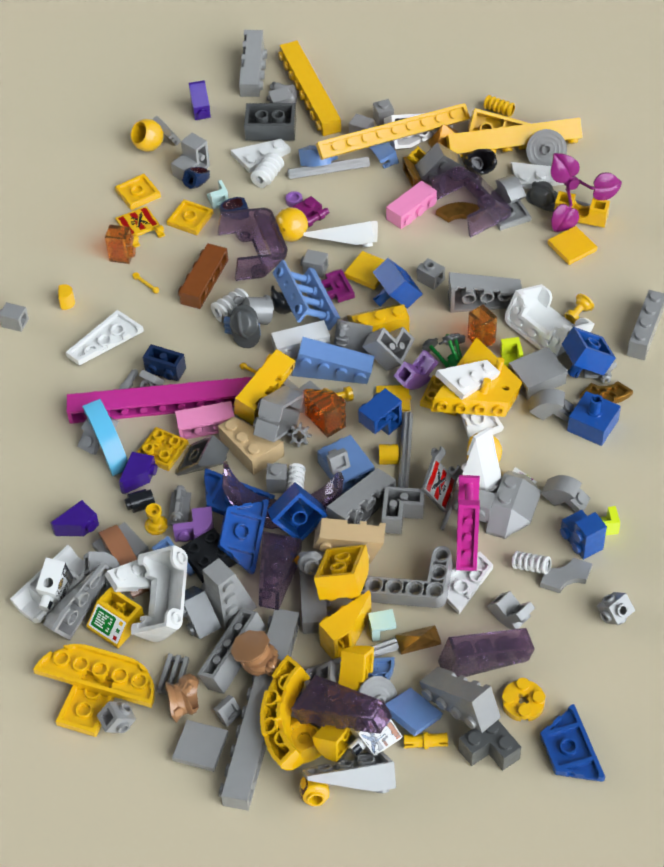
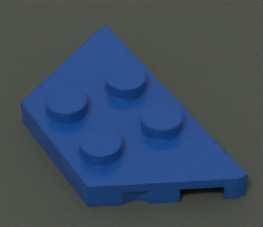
[204,468,275,516]
[218,499,269,575]
[540,704,605,782]

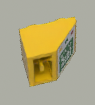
[86,587,144,649]

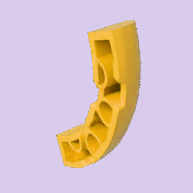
[312,646,374,762]
[260,655,310,770]

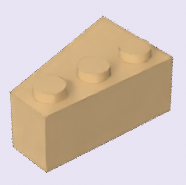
[218,416,284,475]
[313,518,386,564]

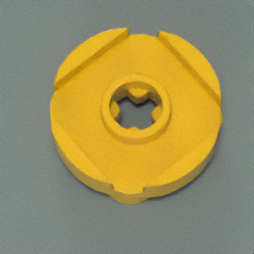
[502,678,546,721]

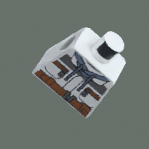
[347,701,403,756]

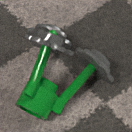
[421,333,465,368]

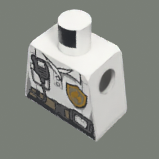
[36,557,74,611]

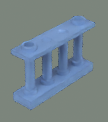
[272,260,340,330]

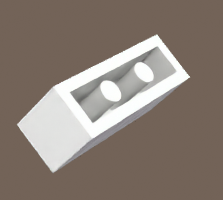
[271,320,331,358]

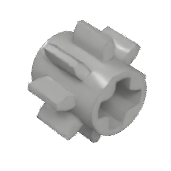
[287,422,312,447]

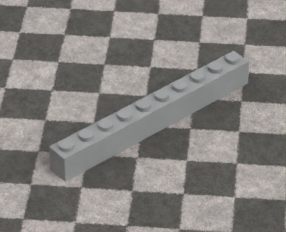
[219,608,300,811]

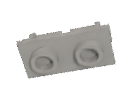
[168,485,191,525]

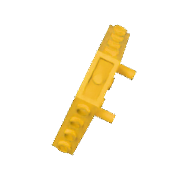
[431,337,522,417]

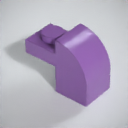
[394,350,439,390]
[173,506,214,542]

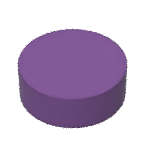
[285,191,303,207]

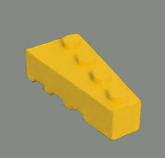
[233,349,295,425]

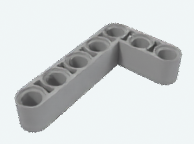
[351,546,453,608]

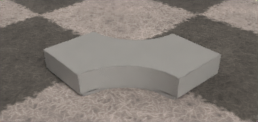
[540,558,592,593]

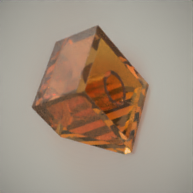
[304,389,346,438]

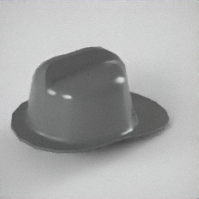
[526,181,558,212]
[230,305,260,348]

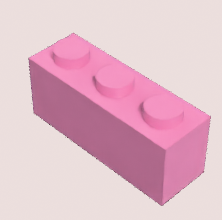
[386,181,437,229]
[175,401,235,439]

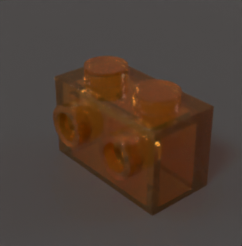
[105,225,136,264]
[468,304,497,347]

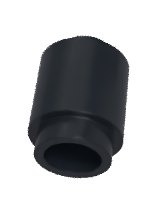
[125,489,155,513]

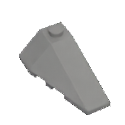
[43,562,113,640]

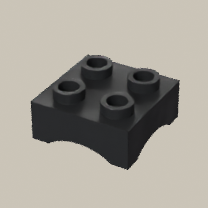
[180,528,237,583]

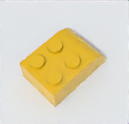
[314,544,369,601]

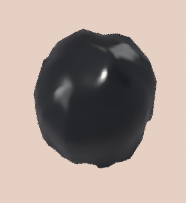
[464,149,497,175]
[271,285,292,314]

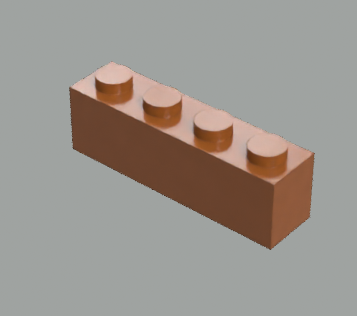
[178,243,228,309]

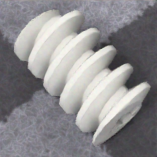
[251,153,284,188]
[211,288,249,322]

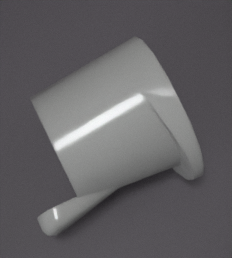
[234,295,274,325]

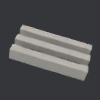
[152,116,181,145]
[157,653,190,695]

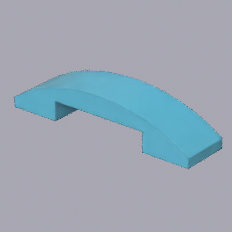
[82,399,128,476]

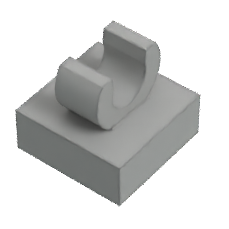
[139,369,165,387]
[326,448,351,475]
[213,695,242,727]

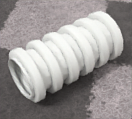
[286,463,306,490]
[512,551,551,574]

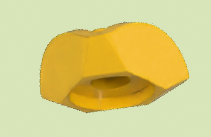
[290,716,321,764]

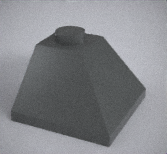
[175,435,229,476]

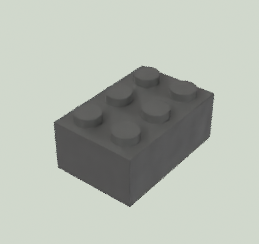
[244,103,296,141]

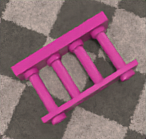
[456,475,480,571]

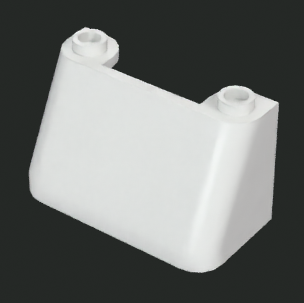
[505,284,594,356]
[131,545,188,642]

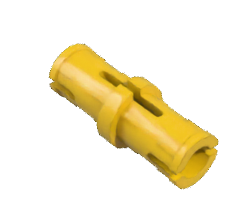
[404,732,448,749]

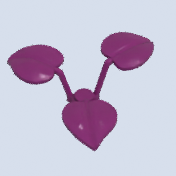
[551,153,622,232]

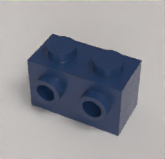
[143,344,186,382]

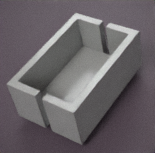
[253,386,305,442]

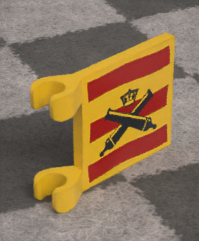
[115,206,165,248]

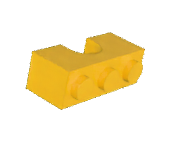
[554,191,610,228]

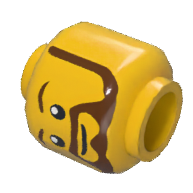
[299,776,330,806]

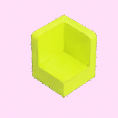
[500,337,523,367]
[600,506,620,535]

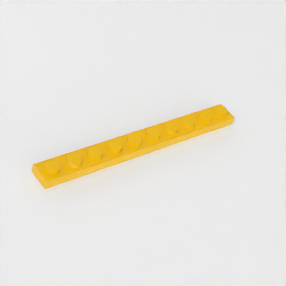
[316,103,470,160]

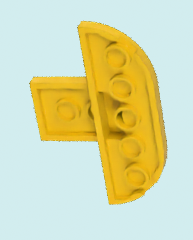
[33,644,155,737]

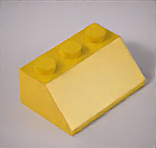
[347,304,409,332]

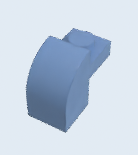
[298,145,338,167]

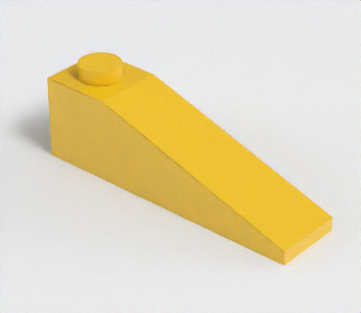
[467,108,531,132]

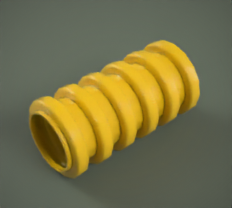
[483,95,515,117]

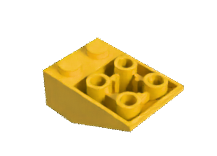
[319,590,371,659]

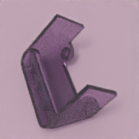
[431,166,511,237]
[218,208,288,281]

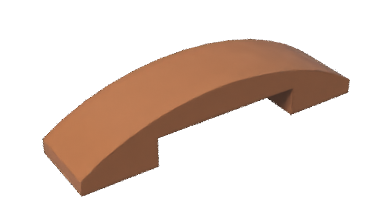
[98,524,150,598]

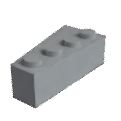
[239,30,267,97]
[448,272,522,313]
[327,468,396,524]
[202,558,257,631]
[419,667,501,733]

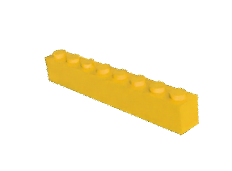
[278,41,341,136]
[446,118,583,158]

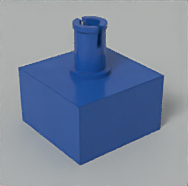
[373,258,423,309]
[562,327,616,378]
[567,391,621,446]
[267,482,328,543]

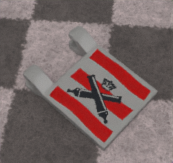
[421,446,463,512]

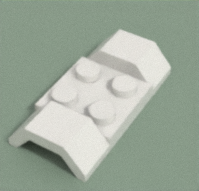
[10,545,87,623]

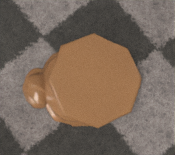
[230,630,281,676]
[165,673,199,723]

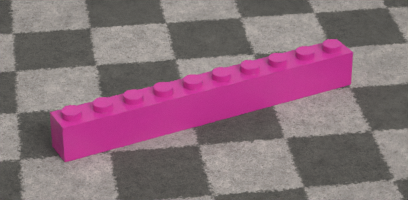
[67,377,253,424]

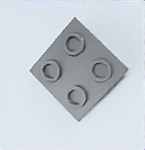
[334,319,373,354]

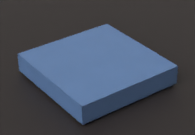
[383,688,443,737]

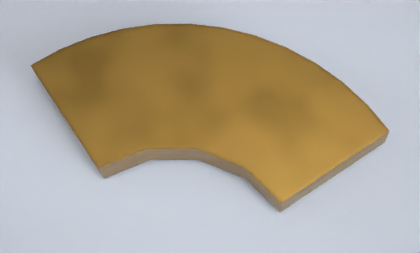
[436,202,484,223]
[579,381,633,404]

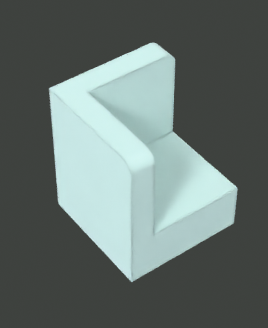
[207,180,229,209]
[368,609,396,642]

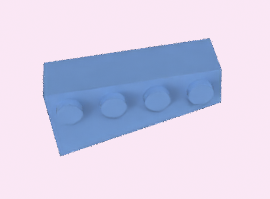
[292,337,375,384]

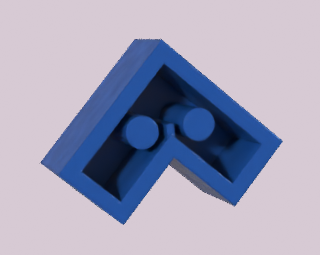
[358,388,402,435]
[560,510,607,560]

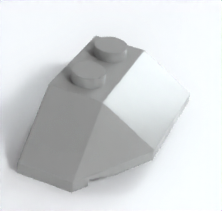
[486,470,541,539]

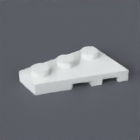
[231,139,291,173]
[511,162,564,189]
[435,360,500,400]
[442,551,493,614]
[105,560,152,592]

